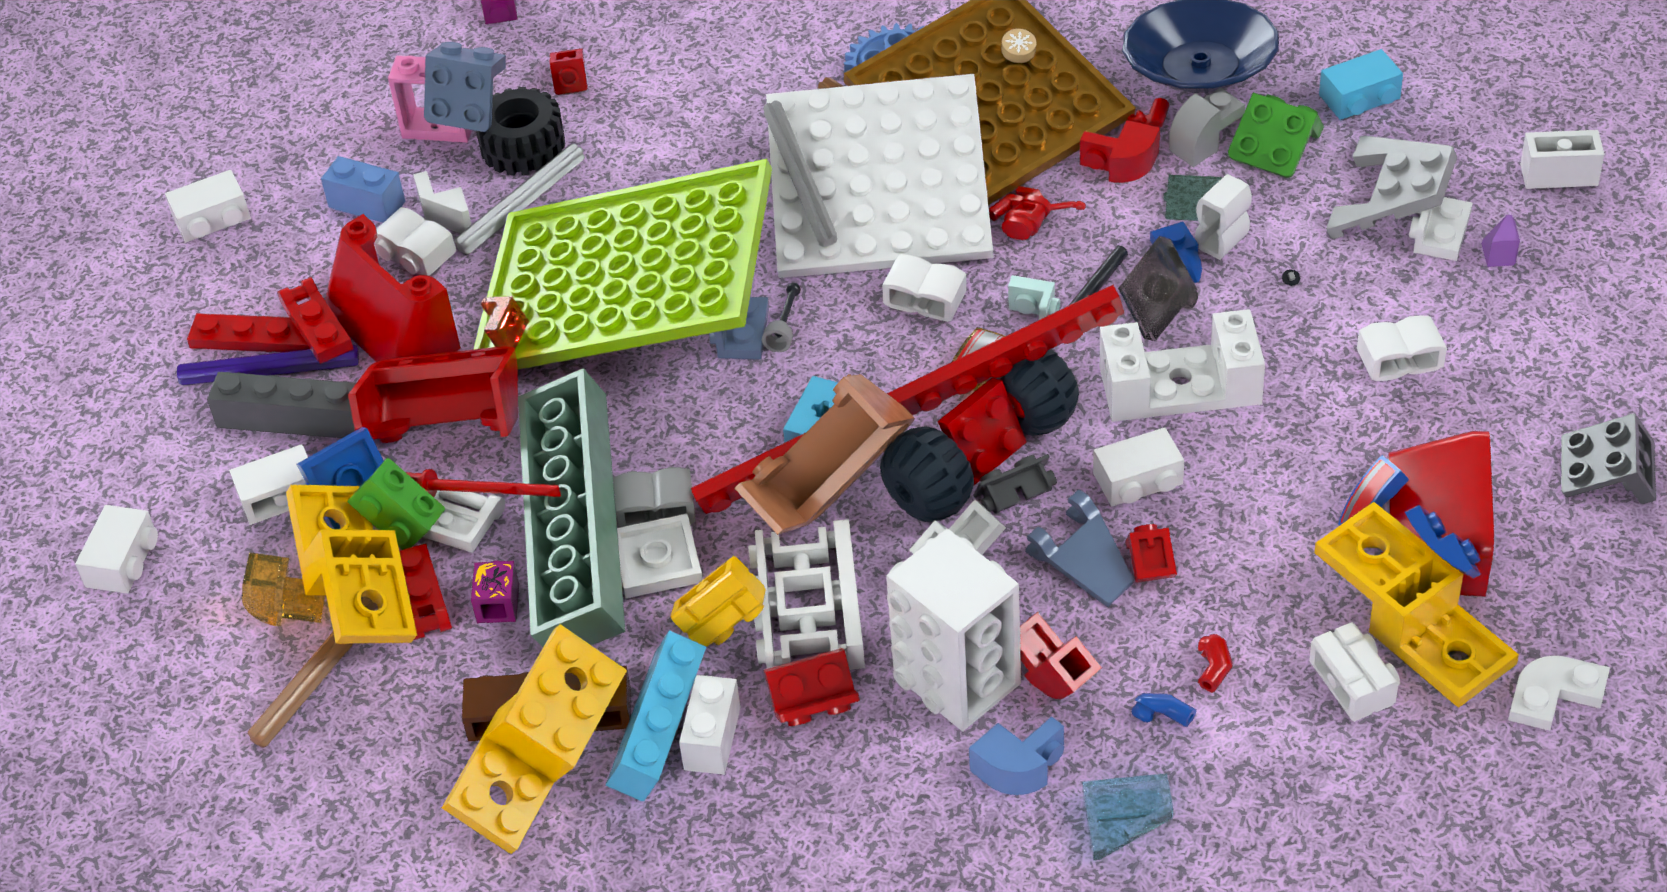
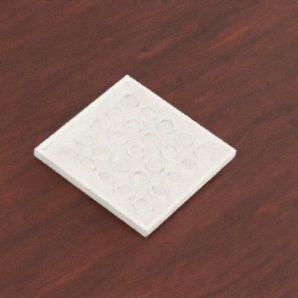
[766,74,993,278]

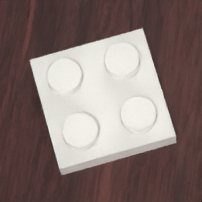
[617,514,703,598]

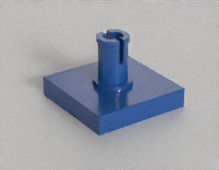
[296,427,384,529]

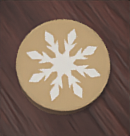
[1001,29,1036,63]

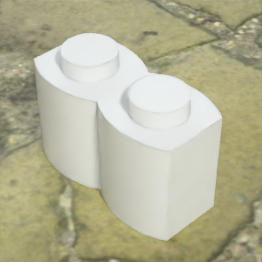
[1195,174,1252,260]
[375,207,456,276]
[882,255,966,322]
[1357,315,1447,381]

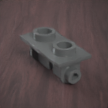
[973,454,1057,514]

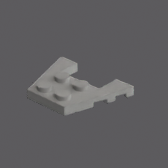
[1326,136,1457,239]

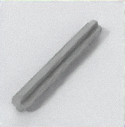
[763,101,837,247]
[455,144,585,255]

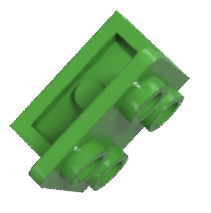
[1228,93,1324,178]

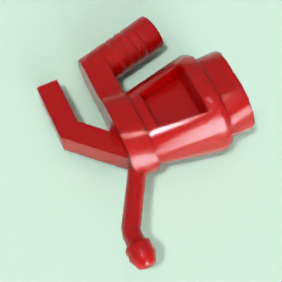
[989,186,1086,240]

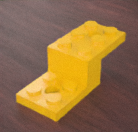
[286,485,417,644]
[1314,502,1519,708]
[441,624,627,854]

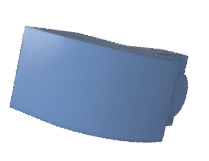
[969,716,1064,795]

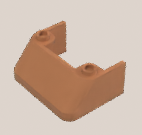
[735,374,915,535]

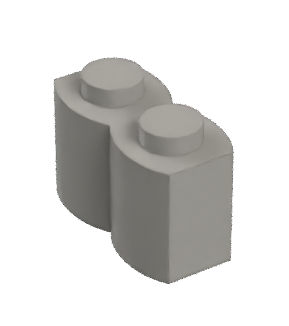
[613,467,696,528]

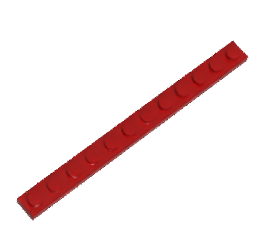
[691,285,1124,514]

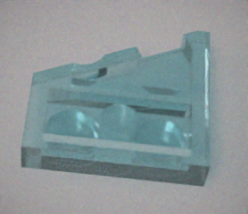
[1082,773,1174,861]

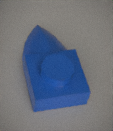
[1150,221,1202,283]

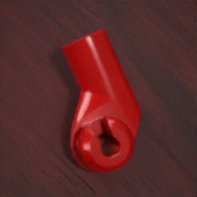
[1127,98,1170,128]
[1198,634,1233,693]

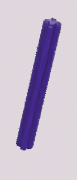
[177,344,359,386]

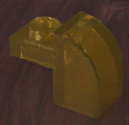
[242,552,326,626]

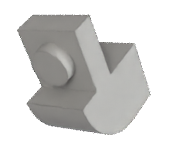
[1169,87,1245,167]

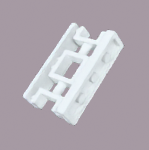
[748,519,865,670]

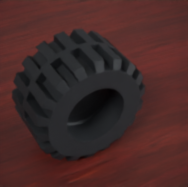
[476,87,565,176]

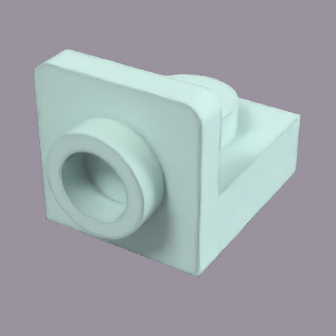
[1008,275,1060,320]

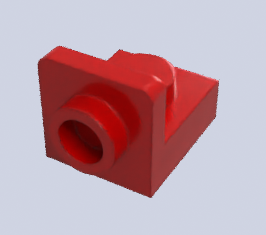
[549,48,588,95]
[1125,524,1177,583]

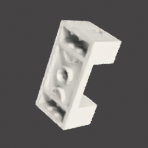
[1099,309,1265,422]

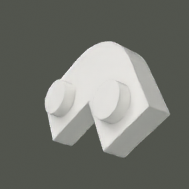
[1508,656,1610,731]

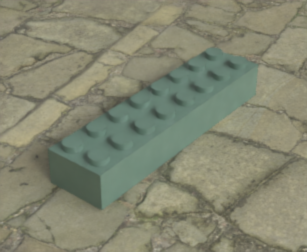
[518,368,626,647]

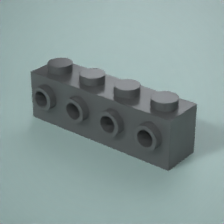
[207,372,356,439]

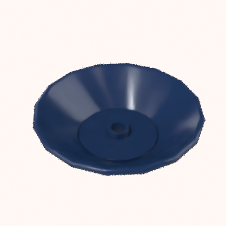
[1122,0,1279,93]

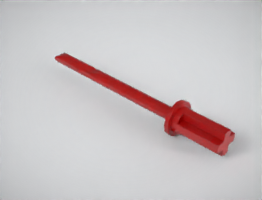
[406,469,561,497]

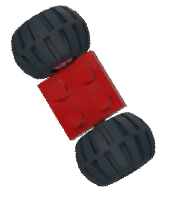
[880,349,1079,522]

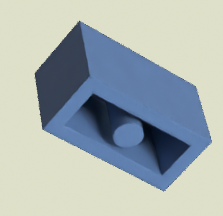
[321,156,406,223]

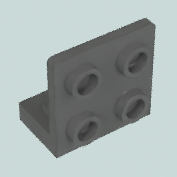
[1561,413,1656,504]

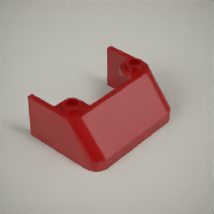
[348,346,518,443]

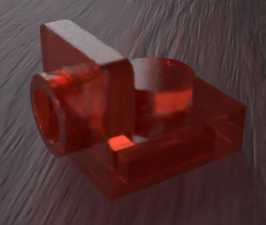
[481,296,529,349]

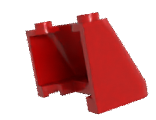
[325,214,461,362]
[1380,431,1494,597]

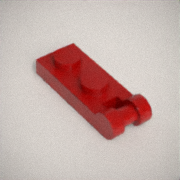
[277,277,353,364]
[399,543,452,640]

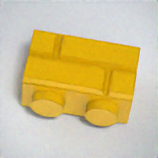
[670,556,766,647]

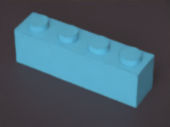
[605,630,706,801]

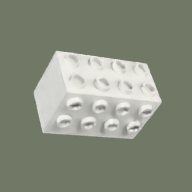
[886,528,1021,732]

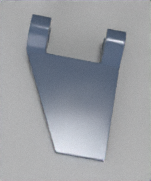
[1025,489,1134,607]

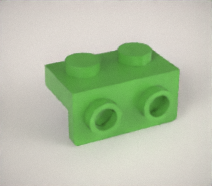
[347,458,445,550]

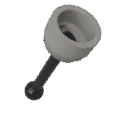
[762,282,801,352]

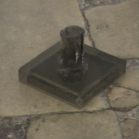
[1118,236,1198,341]

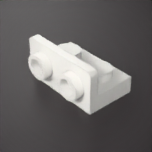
[1409,197,1473,261]

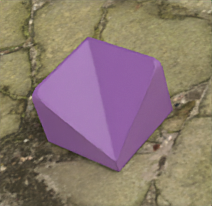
[1481,215,1520,267]

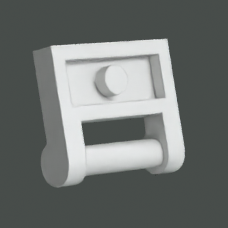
[423,478,505,553]

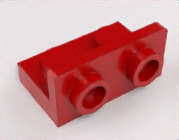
[763,648,860,726]

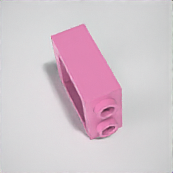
[388,55,472,143]

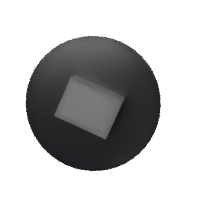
[1282,269,1300,286]

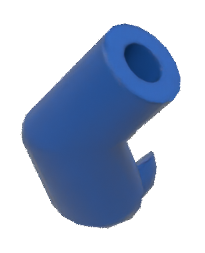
[1131,693,1196,727]

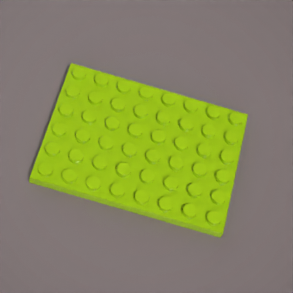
[473,159,772,369]

